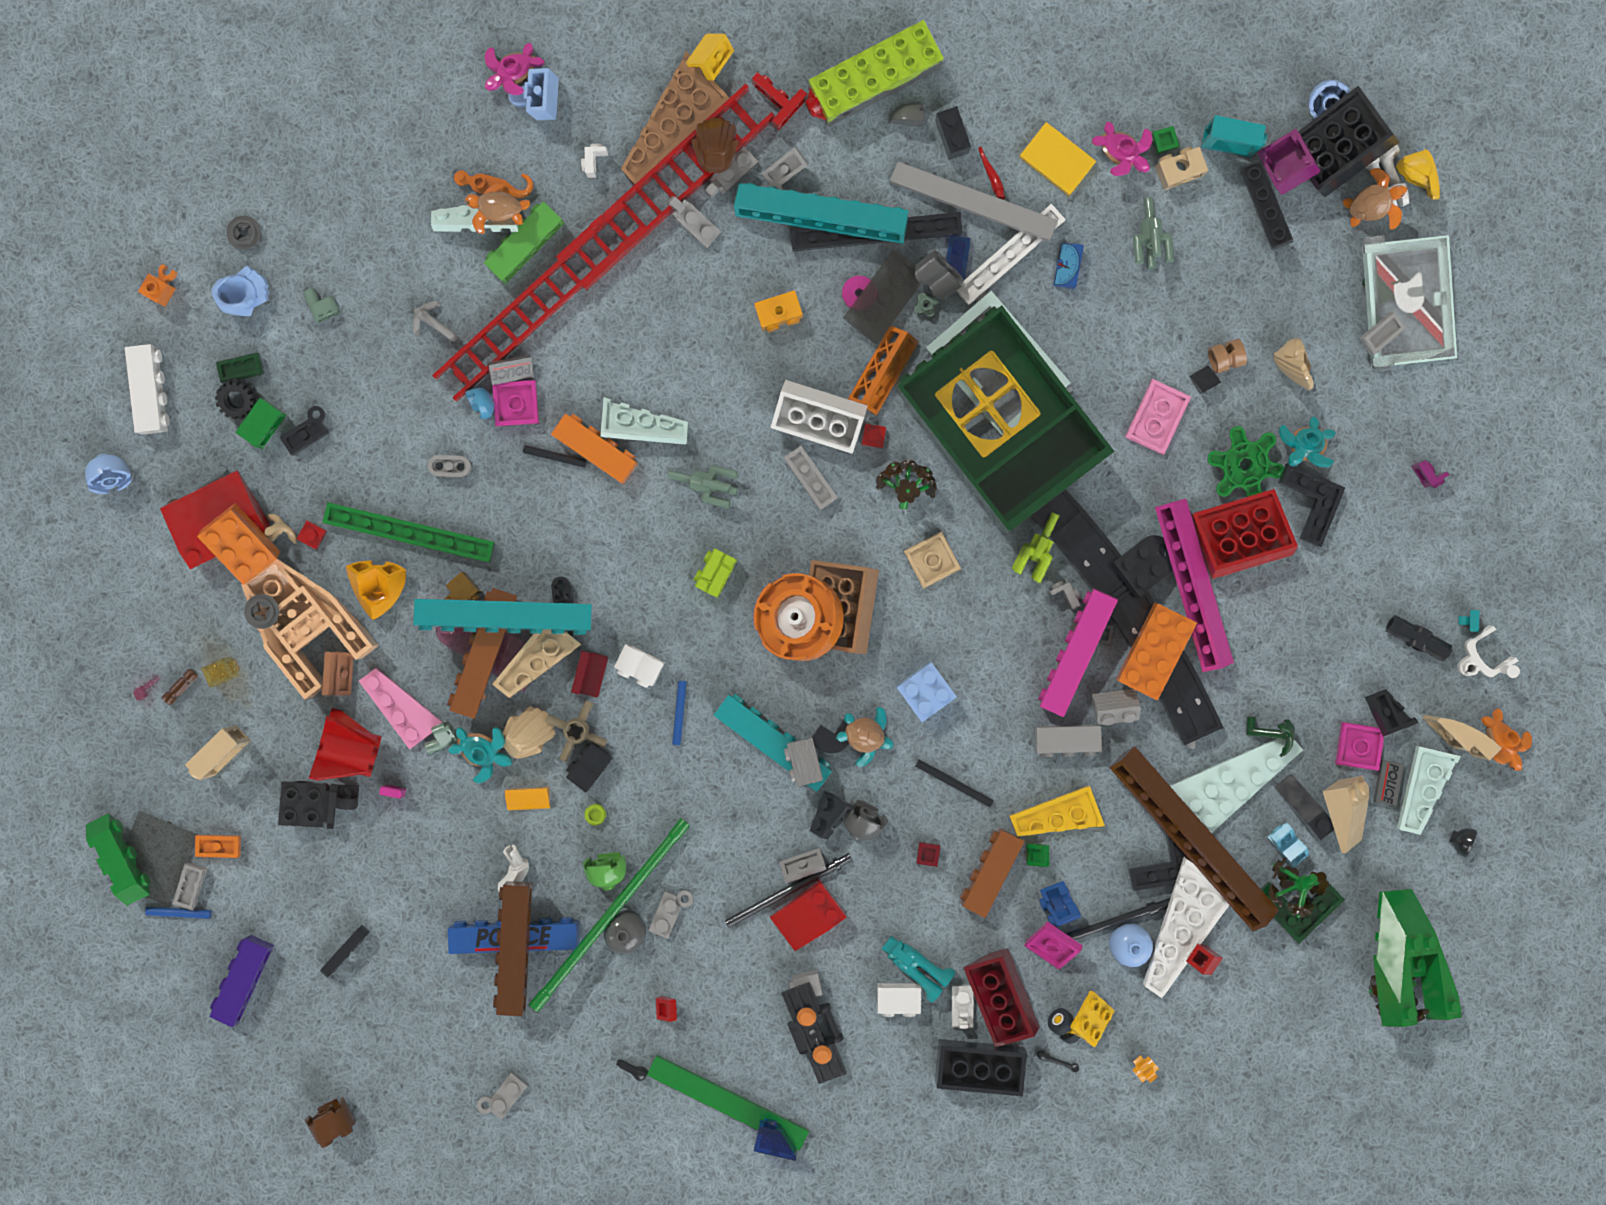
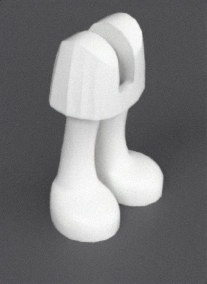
[1365,145,1410,207]

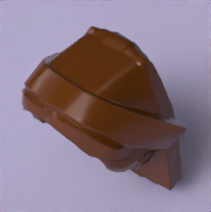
[692,118,739,173]

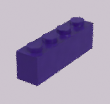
[209,935,274,1028]

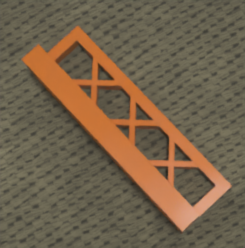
[848,325,919,416]

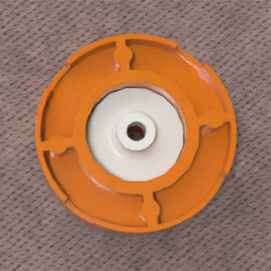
[754,573,844,661]

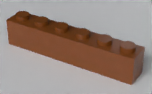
[447,587,517,719]

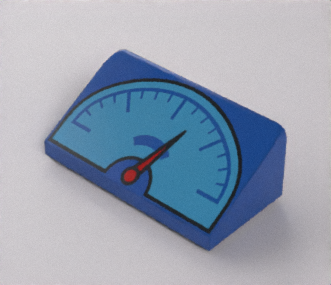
[1053,243,1084,289]

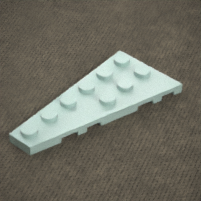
[1170,738,1303,833]

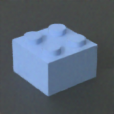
[895,662,957,722]

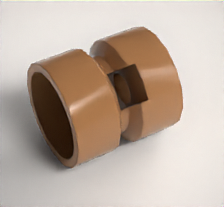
[1208,338,1247,374]

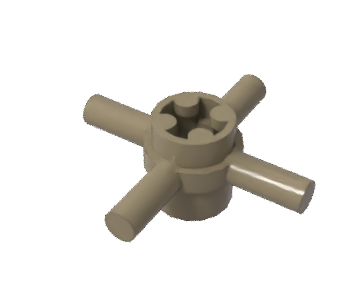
[545,700,607,762]

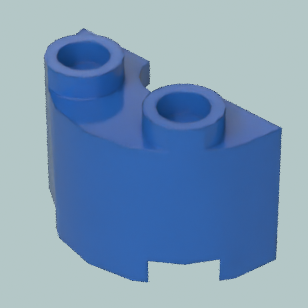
[1039,881,1081,927]

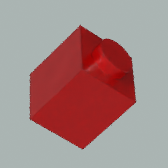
[1186,944,1223,975]

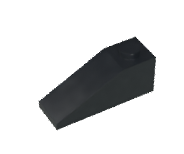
[1274,774,1334,840]

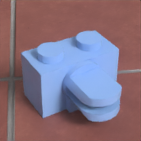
[508,68,559,120]

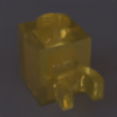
[201,657,240,688]

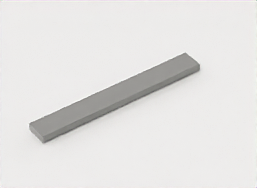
[890,162,1058,242]

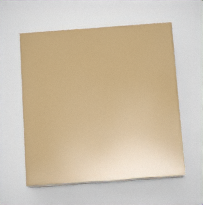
[903,531,961,589]

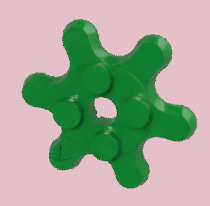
[1207,426,1284,497]

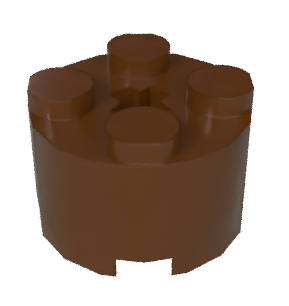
[305,1097,356,1148]

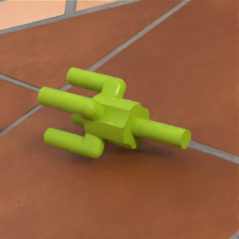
[1012,512,1060,583]

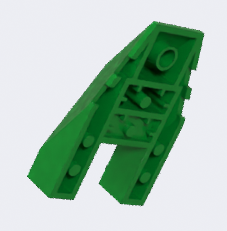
[1373,889,1462,1027]

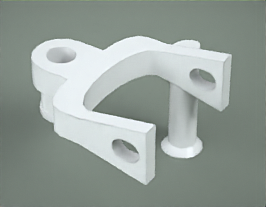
[1458,625,1520,678]

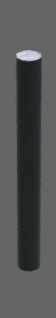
[915,759,994,807]

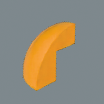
[346,560,406,620]

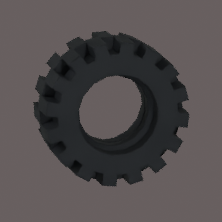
[215,378,258,419]

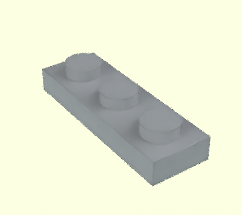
[784,446,838,510]

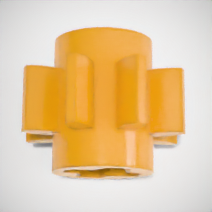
[1132,1055,1159,1083]

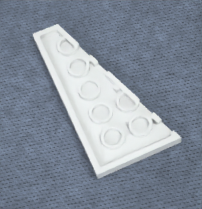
[1143,857,1229,998]

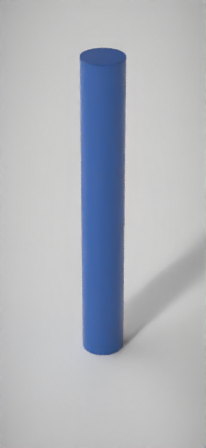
[672,681,687,745]
[145,907,212,919]

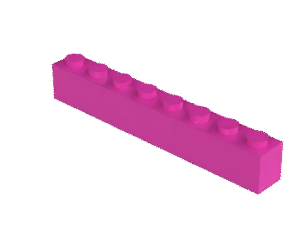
[1155,498,1234,672]

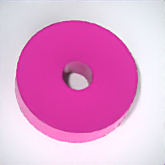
[842,276,876,311]

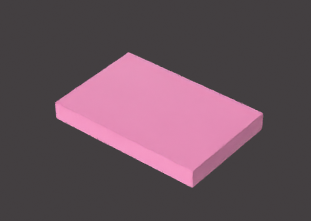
[1125,379,1191,455]

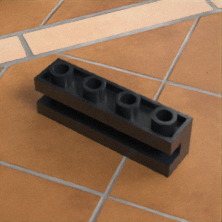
[1240,160,1293,251]

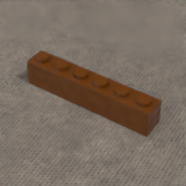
[493,881,533,1017]

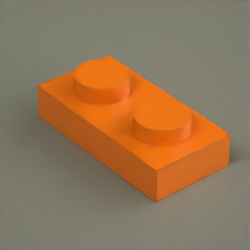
[195,834,241,858]

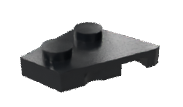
[1365,689,1418,737]
[809,791,854,839]

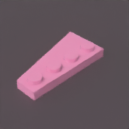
[359,668,443,749]

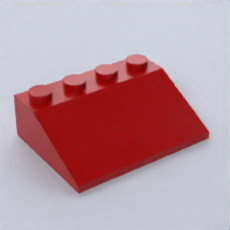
[160,470,271,570]
[1192,489,1298,579]

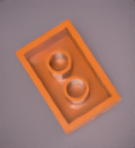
[197,503,280,585]

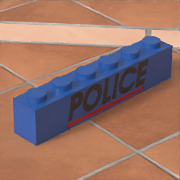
[448,917,580,954]

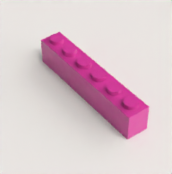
[1038,588,1118,717]

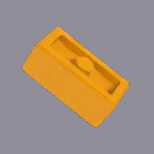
[505,787,550,810]

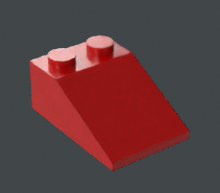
[770,879,847,951]

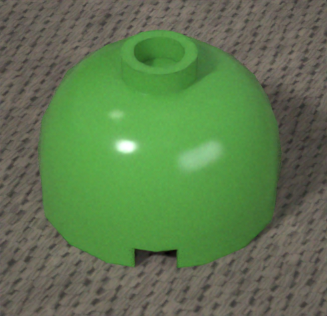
[583,852,626,890]

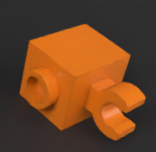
[138,264,178,307]

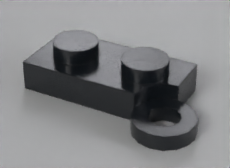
[280,406,329,456]

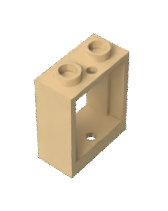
[185,725,251,780]

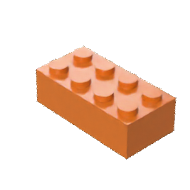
[1116,602,1197,701]

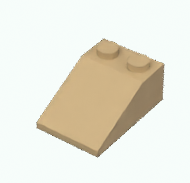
[1323,776,1369,853]

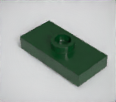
[216,353,264,384]

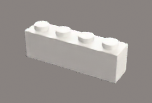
[125,344,170,435]

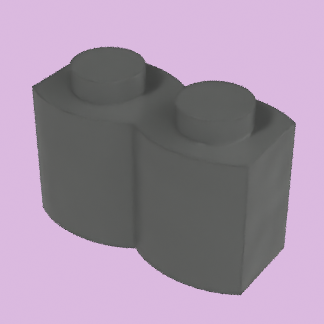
[915,250,963,301]

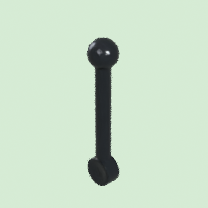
[1037,1051,1079,1072]

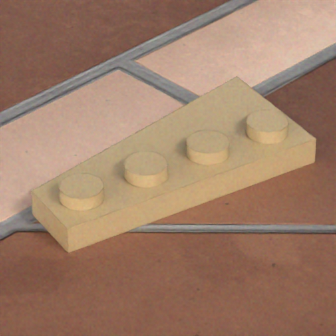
[492,630,581,698]

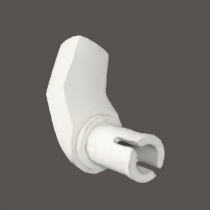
[498,845,529,891]

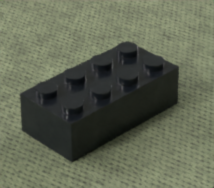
[935,1039,1027,1097]

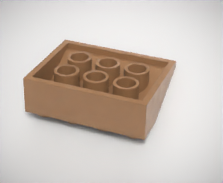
[809,560,879,654]

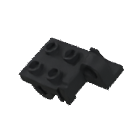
[278,781,359,829]

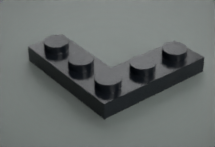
[1278,463,1345,547]
[1129,832,1191,891]

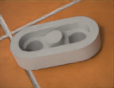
[428,455,472,478]

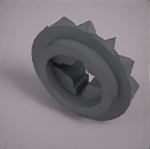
[227,216,262,250]
[244,594,281,629]

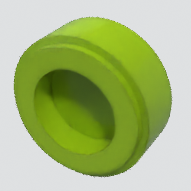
[584,804,606,826]

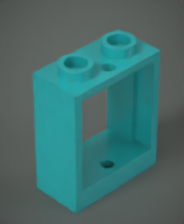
[1201,115,1268,158]

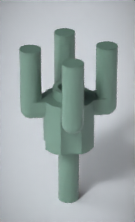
[1133,197,1174,269]
[668,465,739,509]

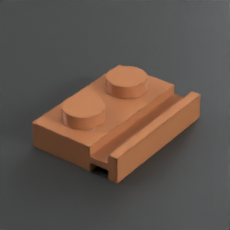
[322,652,354,695]

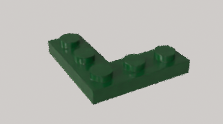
[1260,882,1345,944]

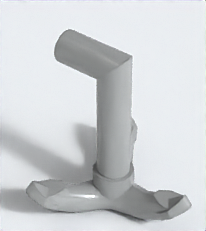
[412,301,458,342]

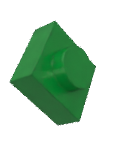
[1152,126,1179,154]
[1027,843,1049,867]

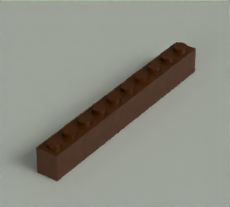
[1110,746,1279,932]

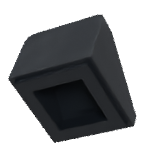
[1189,365,1221,394]

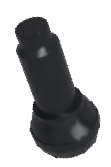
[616,1059,647,1081]

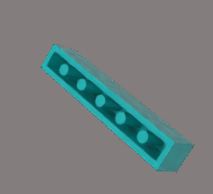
[713,693,832,792]

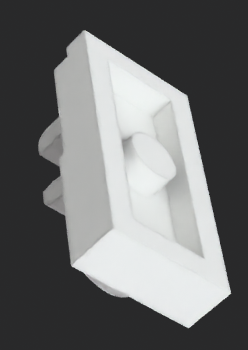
[951,985,974,1029]

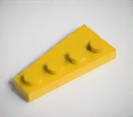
[1009,785,1105,836]

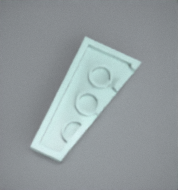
[601,397,688,444]
[1397,746,1461,835]

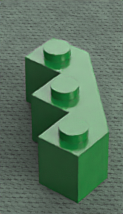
[86,813,150,906]

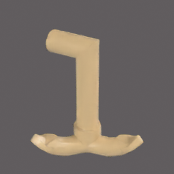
[264,514,297,544]

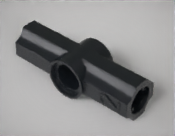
[1385,615,1453,661]

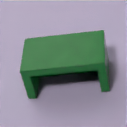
[235,398,287,449]

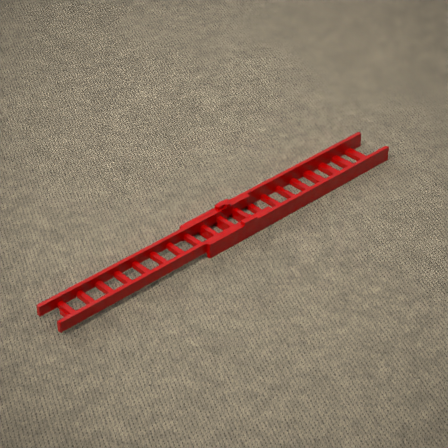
[432,84,775,402]

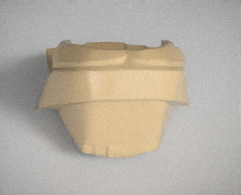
[1274,338,1314,390]
[503,706,556,759]

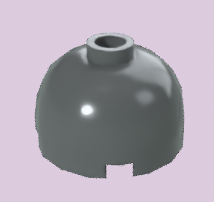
[844,800,888,840]
[603,910,646,954]

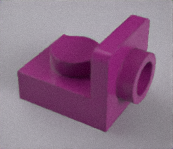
[1411,460,1449,488]

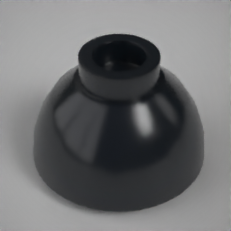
[1449,828,1478,857]

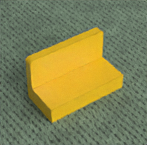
[686,34,735,81]

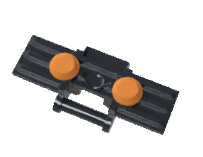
[781,982,847,1084]

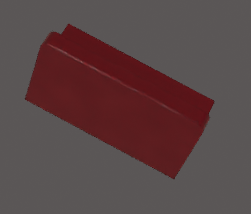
[571,650,608,698]

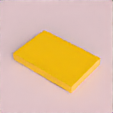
[1019,122,1096,196]

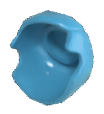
[465,387,494,419]

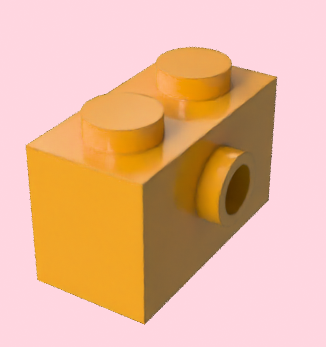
[754,290,803,332]

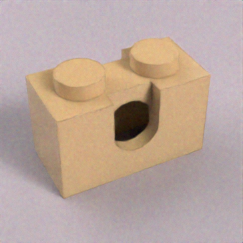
[1155,146,1209,191]

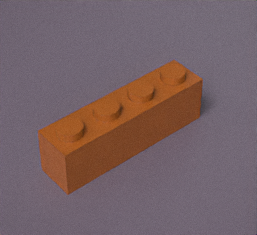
[960,827,1024,918]

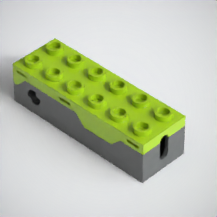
[805,20,944,127]

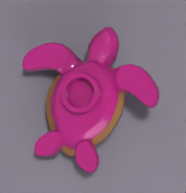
[485,43,545,95]
[1092,122,1152,176]

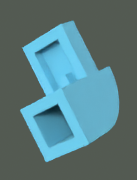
[1267,823,1310,868]

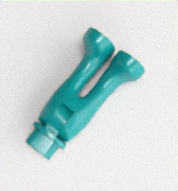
[881,935,956,1003]

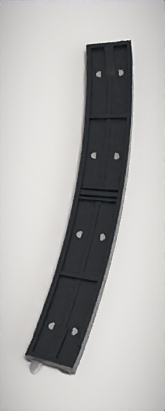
[1030,489,1224,749]

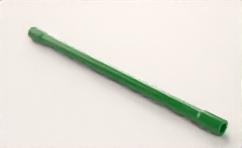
[528,818,690,1013]

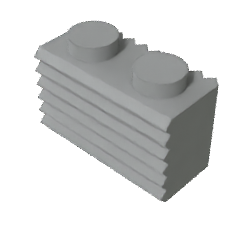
[1092,689,1141,725]
[784,737,823,787]

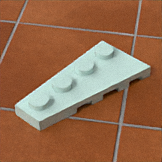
[431,205,518,232]

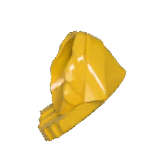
[1396,149,1440,200]

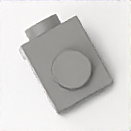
[1048,580,1081,609]

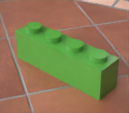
[484,201,565,285]

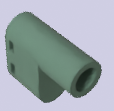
[303,288,340,323]
[424,720,459,755]

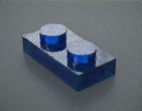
[946,235,971,281]

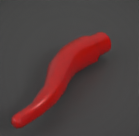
[978,147,1005,200]

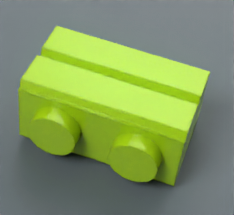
[693,548,737,598]

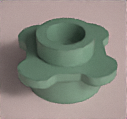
[914,293,938,317]

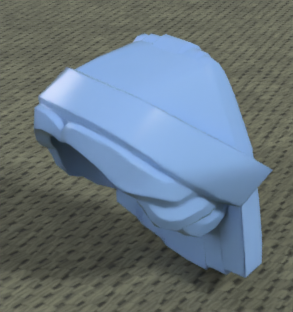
[211,266,270,316]

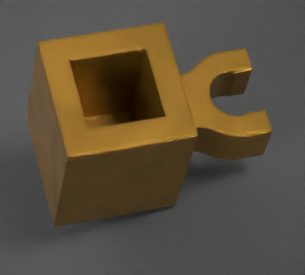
[444,572,482,601]

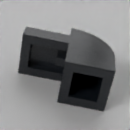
[812,719,849,754]

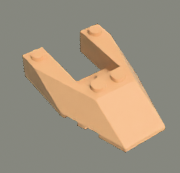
[241,558,379,700]

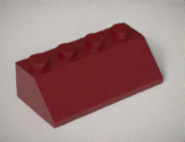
[963,948,1040,1047]

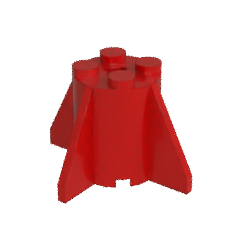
[309,708,382,781]

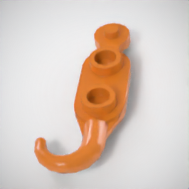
[454,170,533,198]

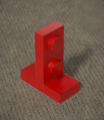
[752,72,807,131]

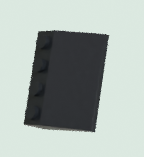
[1298,86,1400,197]

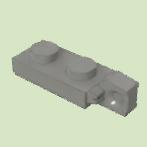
[705,146,759,199]
[667,196,721,248]

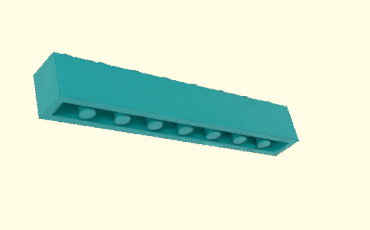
[734,183,909,244]
[413,599,592,635]

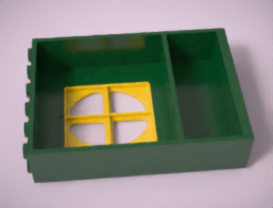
[896,305,1115,534]

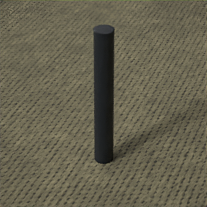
[523,445,587,468]

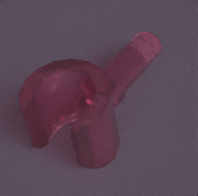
[133,675,161,701]

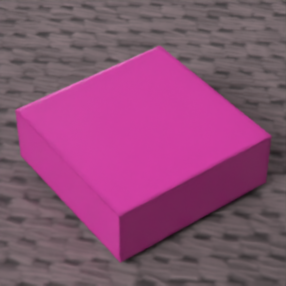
[379,784,406,799]

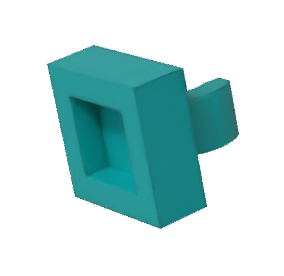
[1458,610,1480,632]

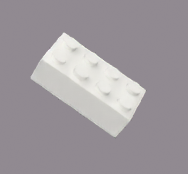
[771,380,867,454]

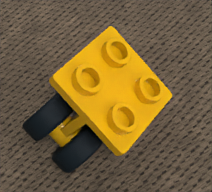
[1048,991,1114,1047]

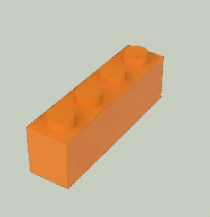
[551,413,638,485]

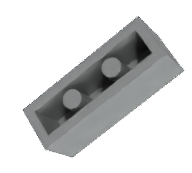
[1034,725,1102,757]

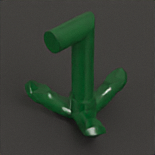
[1246,716,1295,758]

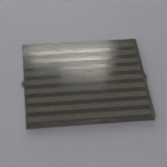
[110,811,198,906]

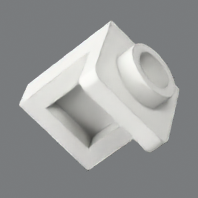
[581,144,608,178]

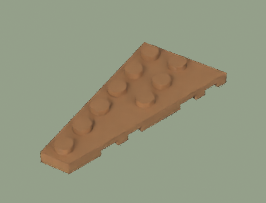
[621,51,729,185]

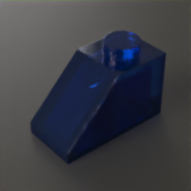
[754,1119,797,1161]

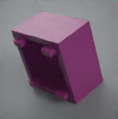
[1257,129,1321,195]

